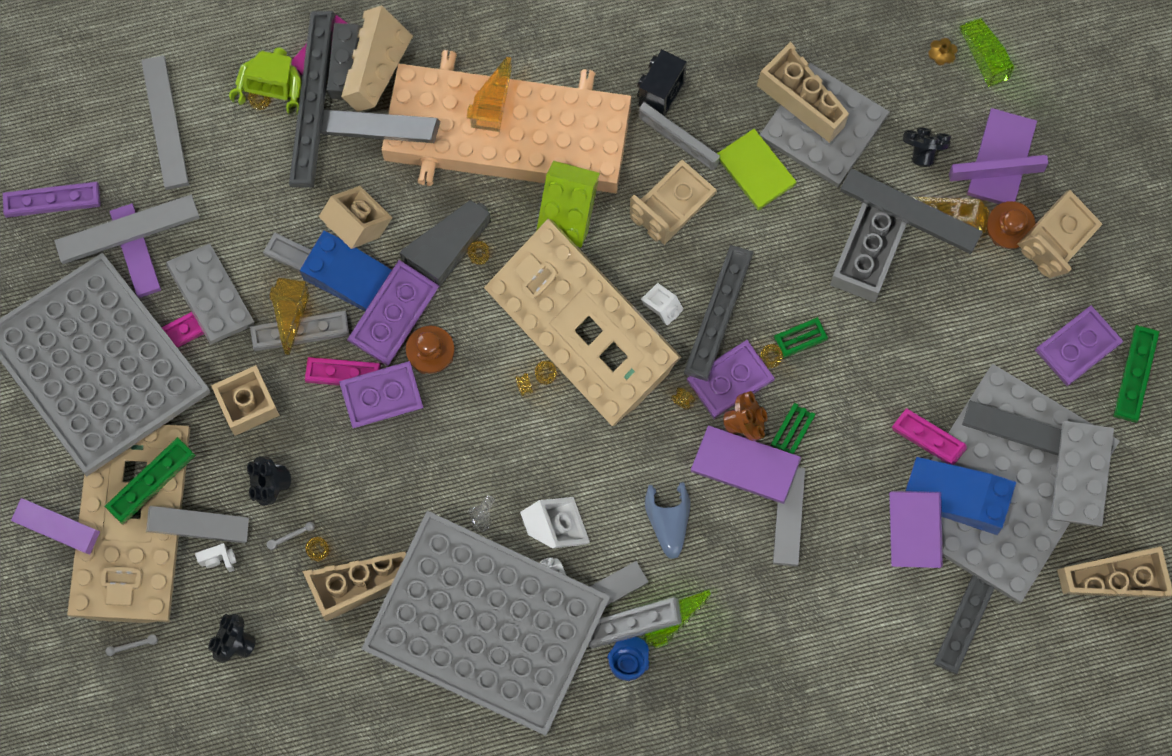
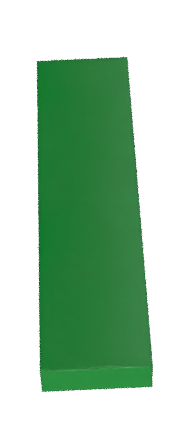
[1113,325,1160,423]
[104,437,196,525]

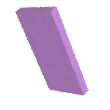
[967,108,1037,204]
[347,260,439,366]
[691,426,801,504]

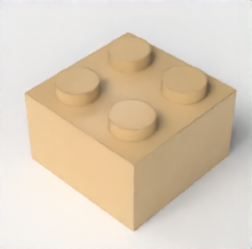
[319,186,392,249]
[211,365,280,436]

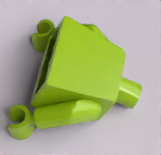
[229,48,301,116]

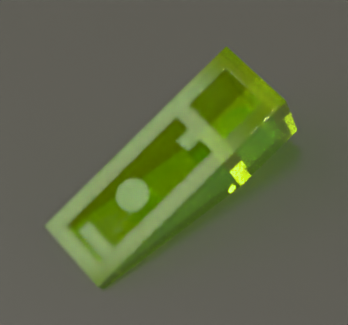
[959,18,1014,87]
[643,590,711,649]

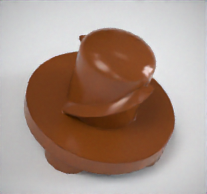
[987,201,1035,249]
[406,326,455,374]
[723,391,768,441]

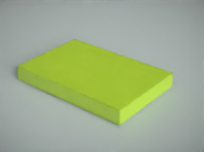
[717,129,797,211]

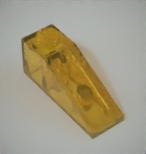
[467,57,512,132]
[913,197,990,233]
[270,278,310,355]

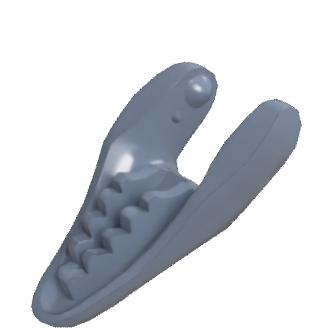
[645,482,690,559]

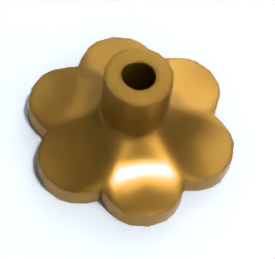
[928,38,957,66]

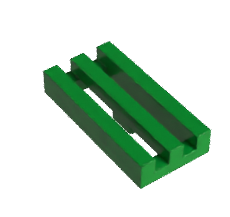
[773,317,828,359]
[771,403,816,454]

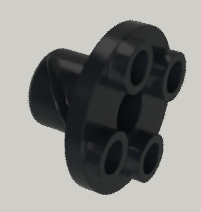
[902,127,951,167]
[247,456,292,506]
[208,614,256,663]

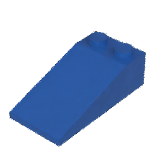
[299,230,392,311]
[905,457,1016,535]

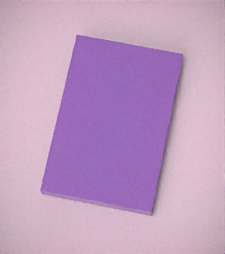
[1035,305,1123,387]
[687,340,775,419]
[339,361,423,428]
[890,491,943,568]

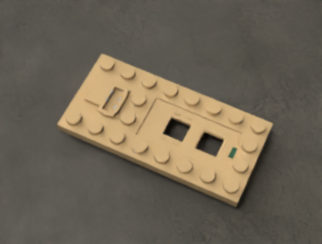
[484,219,682,426]
[67,425,191,623]

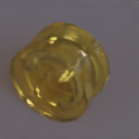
[248,93,270,110]
[468,241,490,265]
[760,344,783,368]
[535,361,557,385]
[515,373,533,397]
[671,387,695,410]
[305,537,329,561]

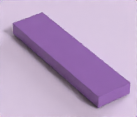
[949,155,1048,182]
[3,182,100,218]
[110,204,161,298]
[11,498,100,555]

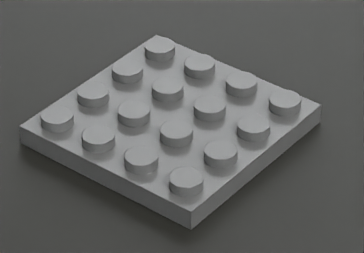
[760,63,890,187]

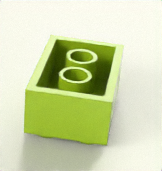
[536,161,600,248]

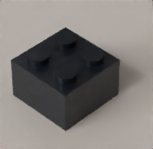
[637,49,687,116]

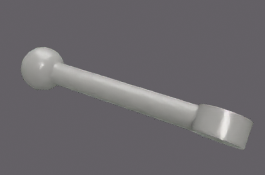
[267,522,315,550]
[106,634,158,656]

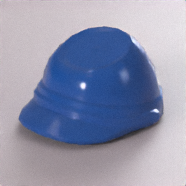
[607,636,649,681]

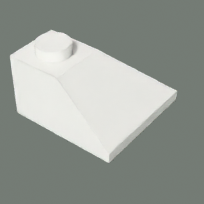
[520,497,590,548]

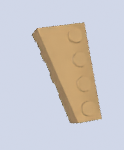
[341,5,413,112]
[757,42,849,143]
[1057,546,1172,598]
[303,551,406,621]

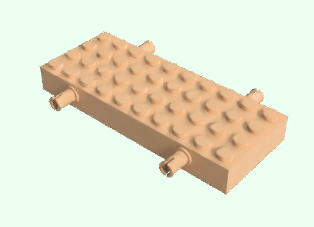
[382,50,631,194]

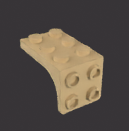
[630,160,717,245]
[1017,190,1102,278]

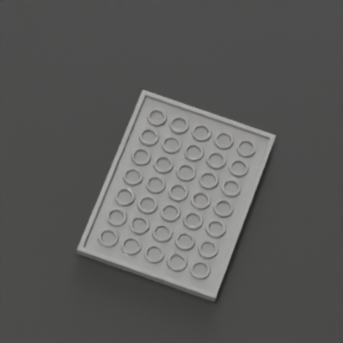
[0,253,211,477]
[931,364,1120,604]
[361,511,610,736]

